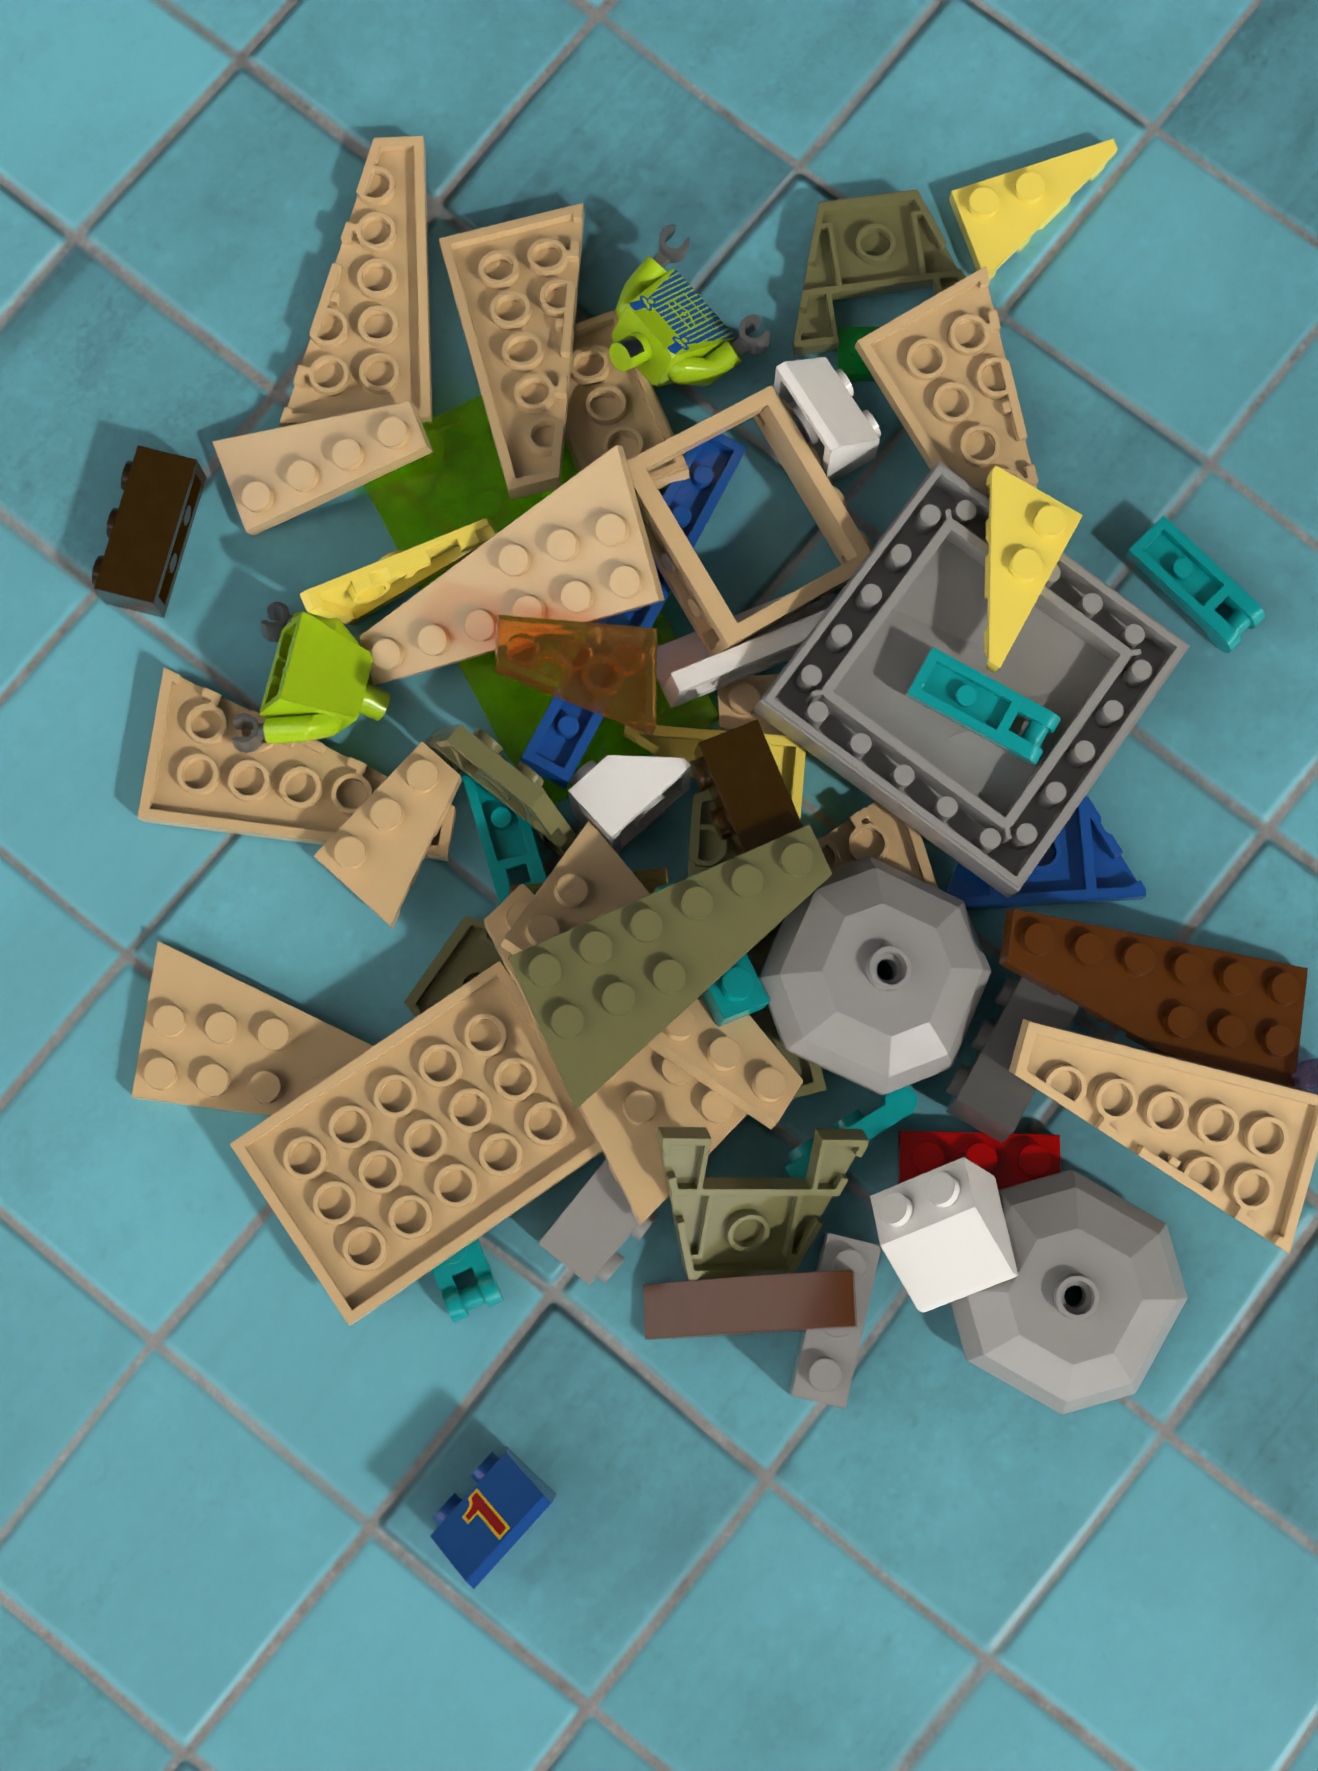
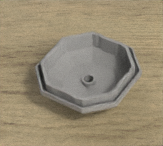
[758,856,991,1095]
[950,1169,1188,1414]

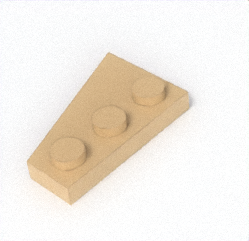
[314,742,462,929]

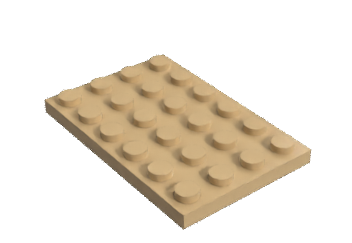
[230,961,602,1326]

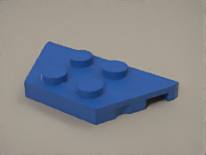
[946,796,1146,910]

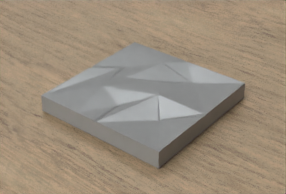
[753,461,1190,898]

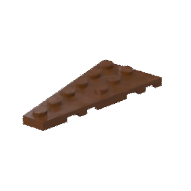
[999,908,1308,1088]

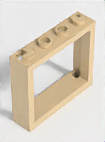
[627,385,873,656]

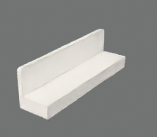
[646,592,836,708]

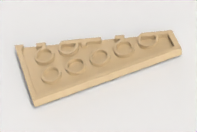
[279,136,433,427]
[438,203,585,500]
[855,266,1039,497]
[360,445,665,686]
[137,668,457,861]
[1009,1019,1318,1254]

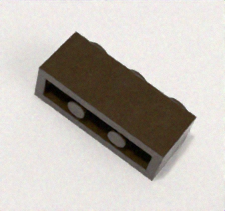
[92,445,207,618]
[690,719,803,856]

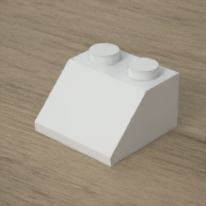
[774,357,881,483]
[568,755,691,854]
[870,1157,1018,1313]

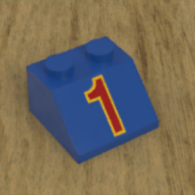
[430,1449,557,1589]

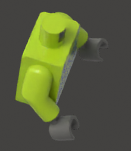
[609,224,770,387]
[231,602,390,753]

